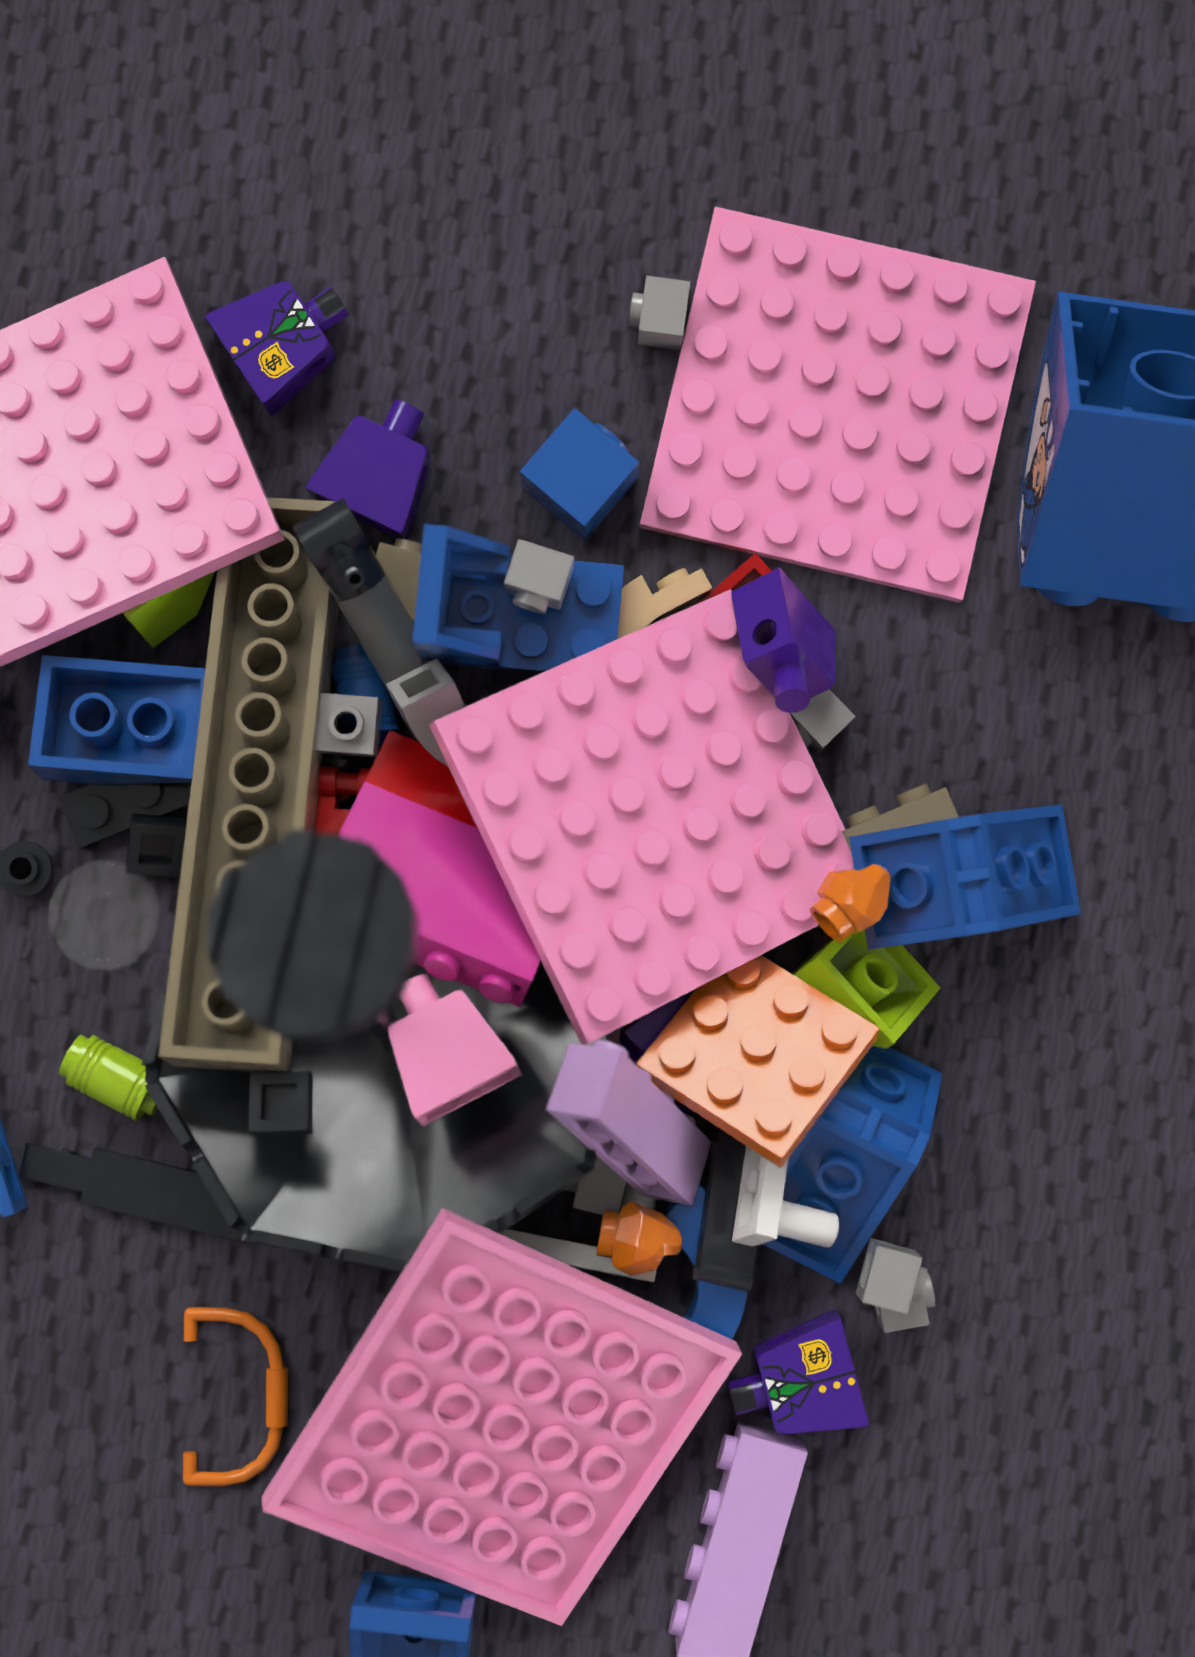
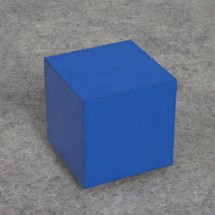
[519,408,639,541]

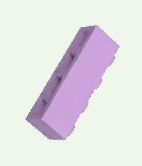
[546,1040,712,1206]
[668,1421,808,1657]

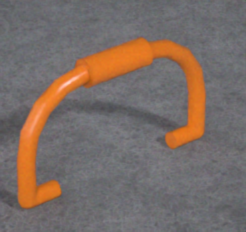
[183,1307,288,1486]

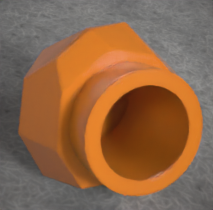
[810,864,891,943]
[596,1201,683,1276]

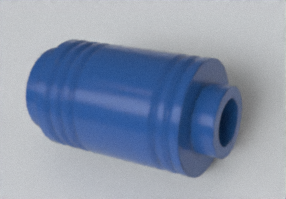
[332,645,400,747]

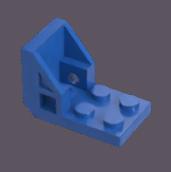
[412,524,624,674]
[849,804,1081,950]
[762,1046,943,1284]
[349,1570,477,1657]

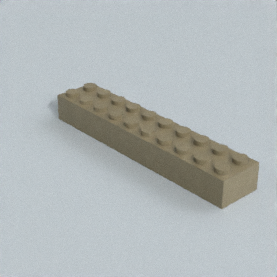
[159,497,339,1072]

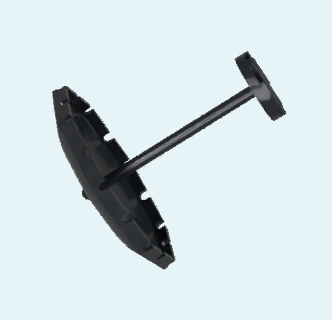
[142,798,624,1273]

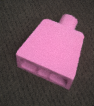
[387,974,522,1127]

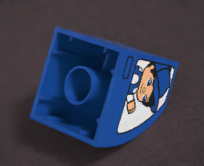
[1016,292,1195,622]

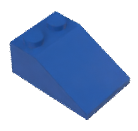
[28,655,205,785]

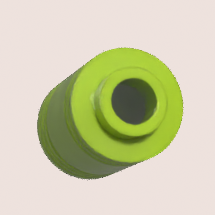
[59,1035,158,1121]

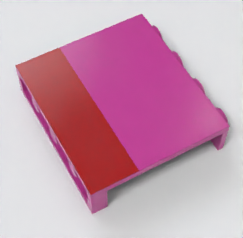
[339,730,541,1007]

